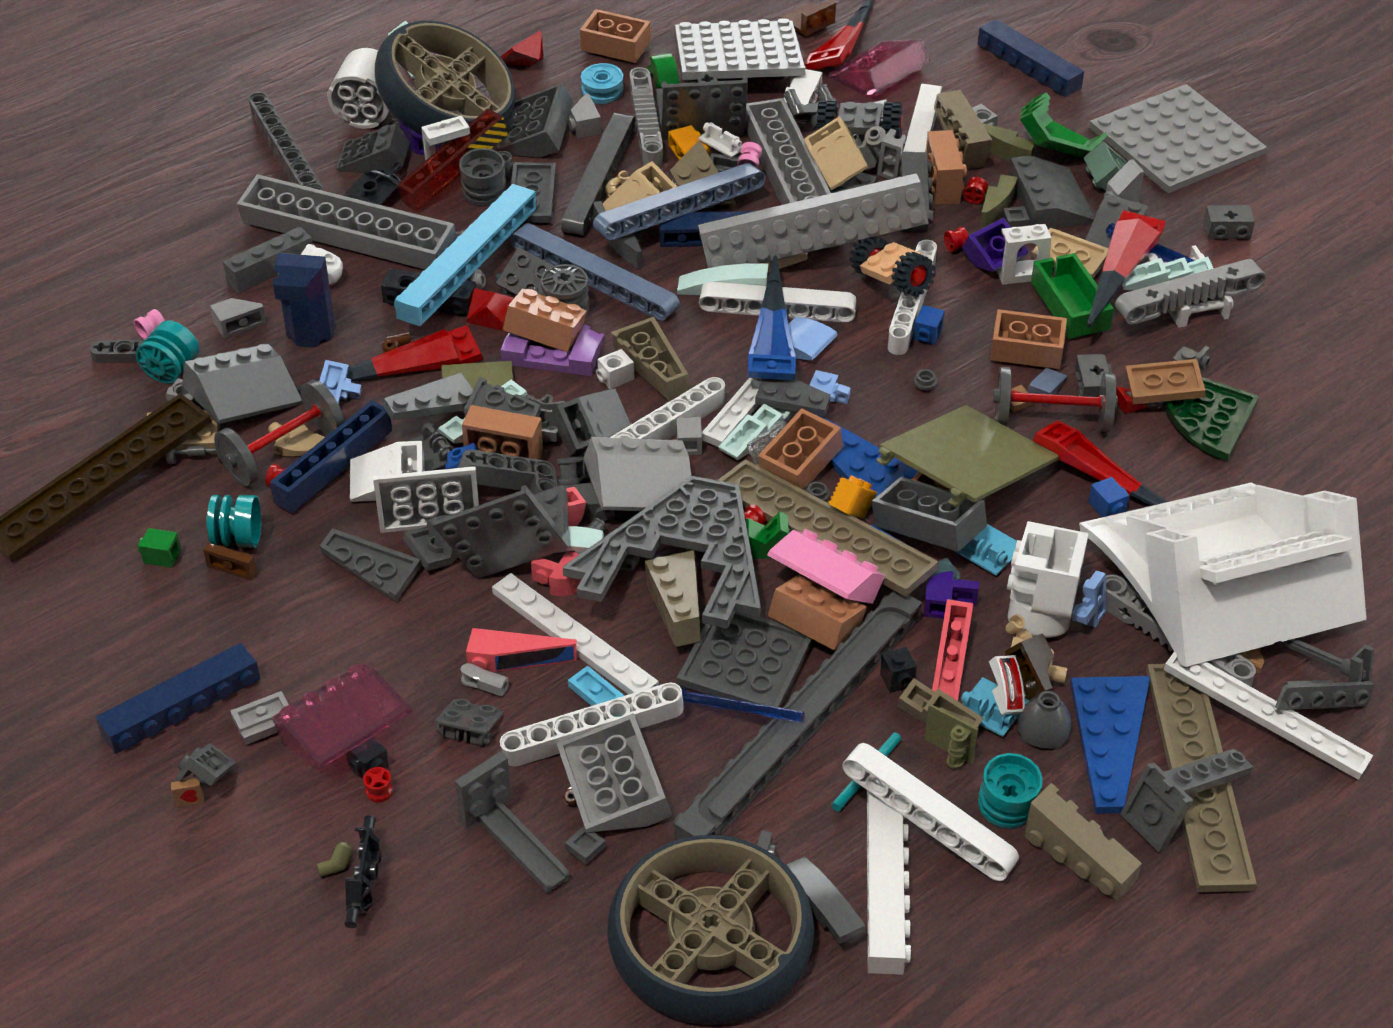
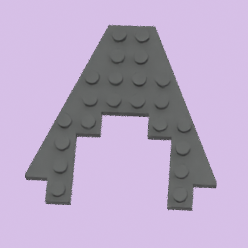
[563,476,761,628]

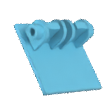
[955,524,1017,576]
[961,677,1029,737]

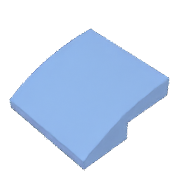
[789,316,837,360]

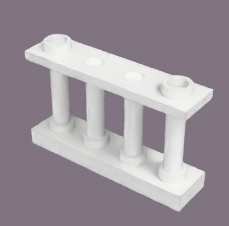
[1144,245,1233,328]

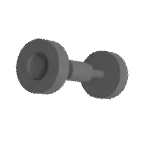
[165,446,222,465]

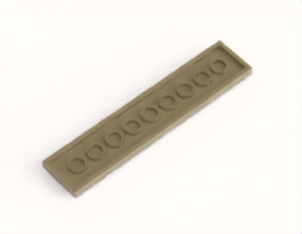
[717,459,939,597]
[1146,664,1257,892]

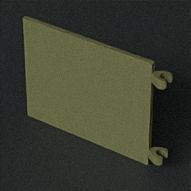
[876,405,1059,507]

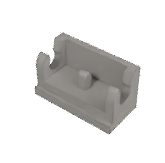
[877,129,906,179]

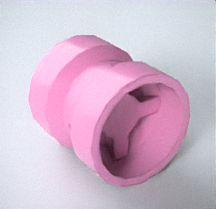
[737,142,762,168]
[134,309,165,340]

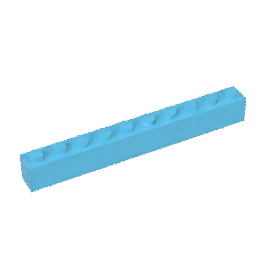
[394,184,536,326]

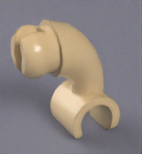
[605,170,629,197]

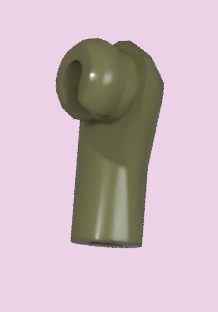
[317,842,353,878]

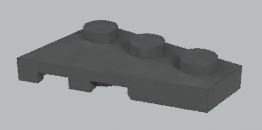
[464,377,541,417]

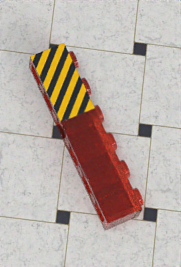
[397,108,508,212]

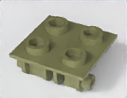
[924,704,978,770]

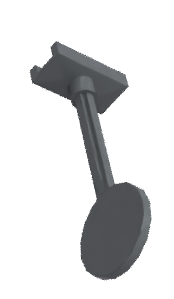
[1276,639,1374,682]

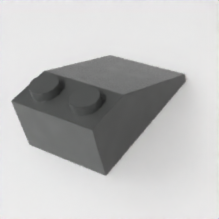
[1086,194,1148,248]

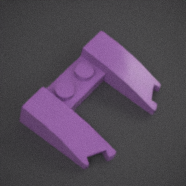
[500,325,605,376]

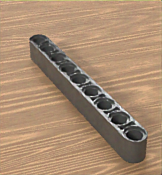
[249,92,323,191]
[561,113,636,236]

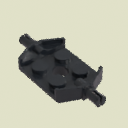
[343,162,404,205]
[344,815,382,928]

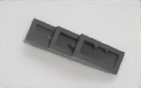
[593,201,642,269]
[786,856,865,944]

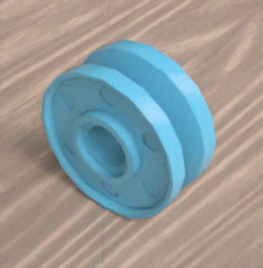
[581,63,624,104]

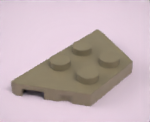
[670,141,736,208]

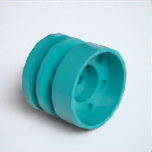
[135,320,200,383]
[206,495,261,548]
[978,753,1043,829]

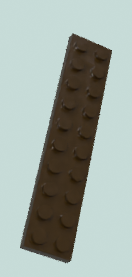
[0,393,212,562]

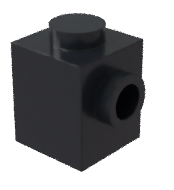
[880,647,917,693]
[345,730,389,777]

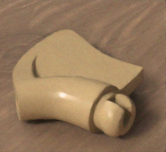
[268,422,325,456]

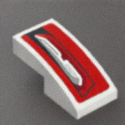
[989,655,1025,715]

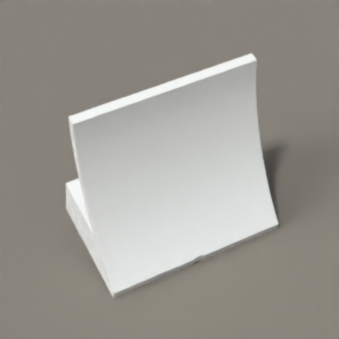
[1079,482,1366,667]

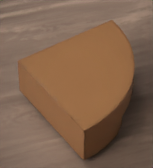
[1240,648,1264,674]

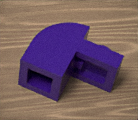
[923,571,979,619]

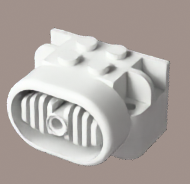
[1007,521,1089,638]

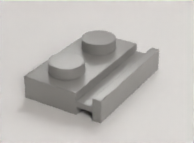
[230,691,297,745]

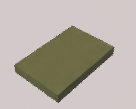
[442,361,513,389]

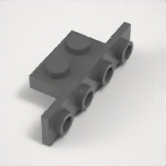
[1275,680,1375,710]

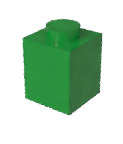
[138,528,181,568]

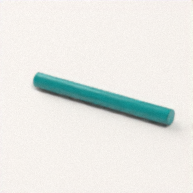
[831,732,902,812]

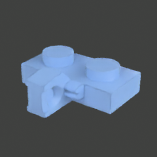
[319,360,362,404]
[810,370,851,404]
[1072,571,1107,628]

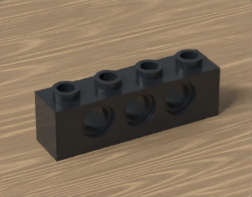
[381,268,476,316]

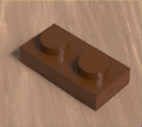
[203,543,257,581]

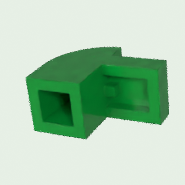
[647,53,680,89]
[746,512,790,559]

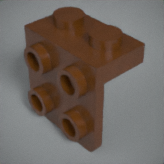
[782,0,836,37]

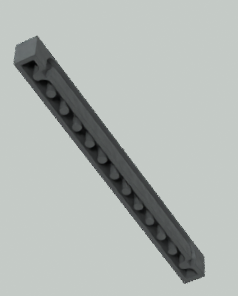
[673,591,922,840]

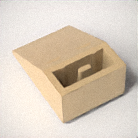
[804,116,868,190]
[603,161,677,211]

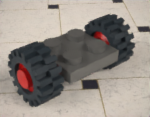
[817,100,903,139]

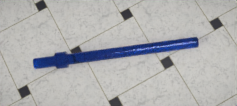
[654,686,805,722]

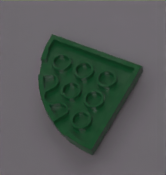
[1163,377,1259,461]

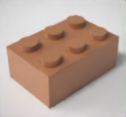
[580,9,651,63]
[925,130,967,205]
[503,289,587,352]
[990,309,1067,369]
[462,405,543,460]
[758,408,843,490]
[768,574,867,650]

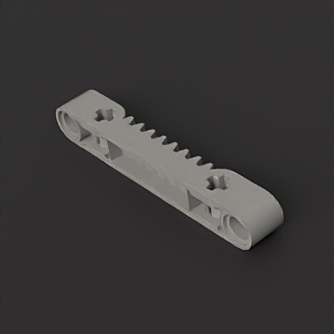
[630,67,663,168]
[1115,259,1267,324]
[1106,575,1256,687]

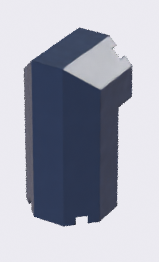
[273,253,336,348]

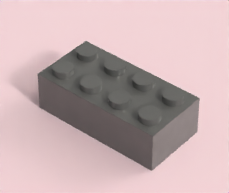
[872,477,987,552]

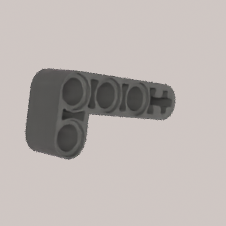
[458,450,558,495]

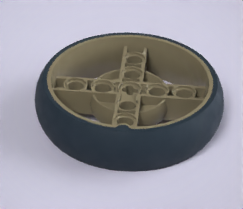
[375,20,515,146]
[607,835,814,1025]

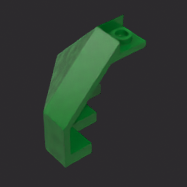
[1019,92,1108,158]

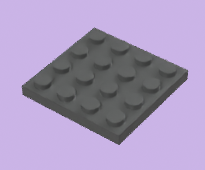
[677,611,813,715]

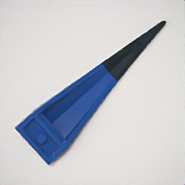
[747,255,796,380]

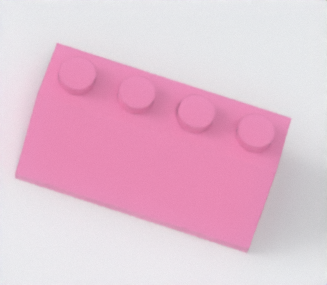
[767,529,886,604]

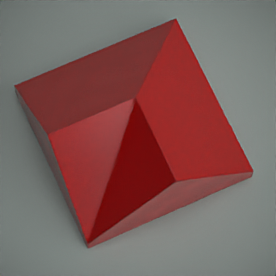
[500,30,544,66]
[467,288,514,332]

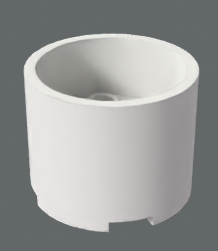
[327,48,402,129]

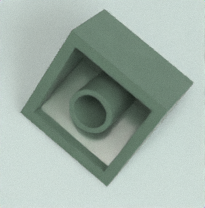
[1084,141,1127,191]

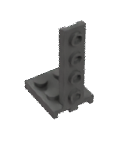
[1120,749,1254,852]
[455,752,570,893]

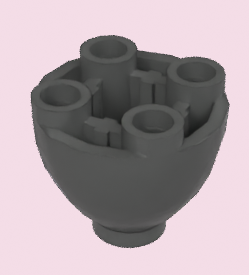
[1017,691,1071,750]

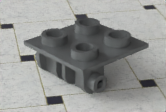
[496,247,553,295]
[410,423,453,471]
[434,699,504,746]

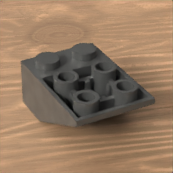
[336,123,410,173]
[551,388,631,457]

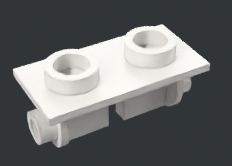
[698,122,742,158]

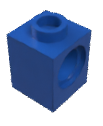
[913,305,945,345]

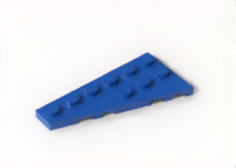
[819,416,918,508]
[1070,676,1150,814]

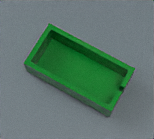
[1031,253,1114,339]

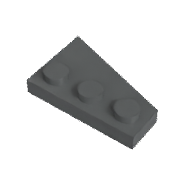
[755,379,831,417]

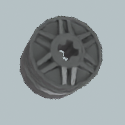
[459,148,507,206]
[540,264,589,317]

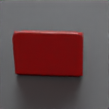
[1116,386,1146,414]

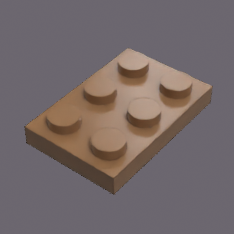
[1126,359,1205,404]

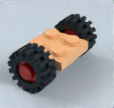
[850,236,935,296]

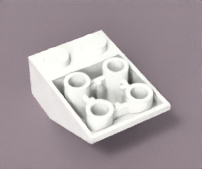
[350,441,425,502]

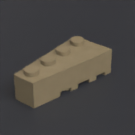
[934,90,992,170]
[611,317,691,402]
[645,550,701,647]
[1025,783,1142,901]

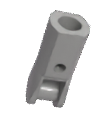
[461,663,509,696]

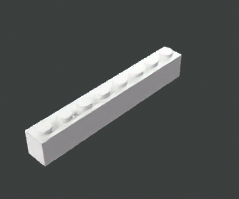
[867,790,911,975]

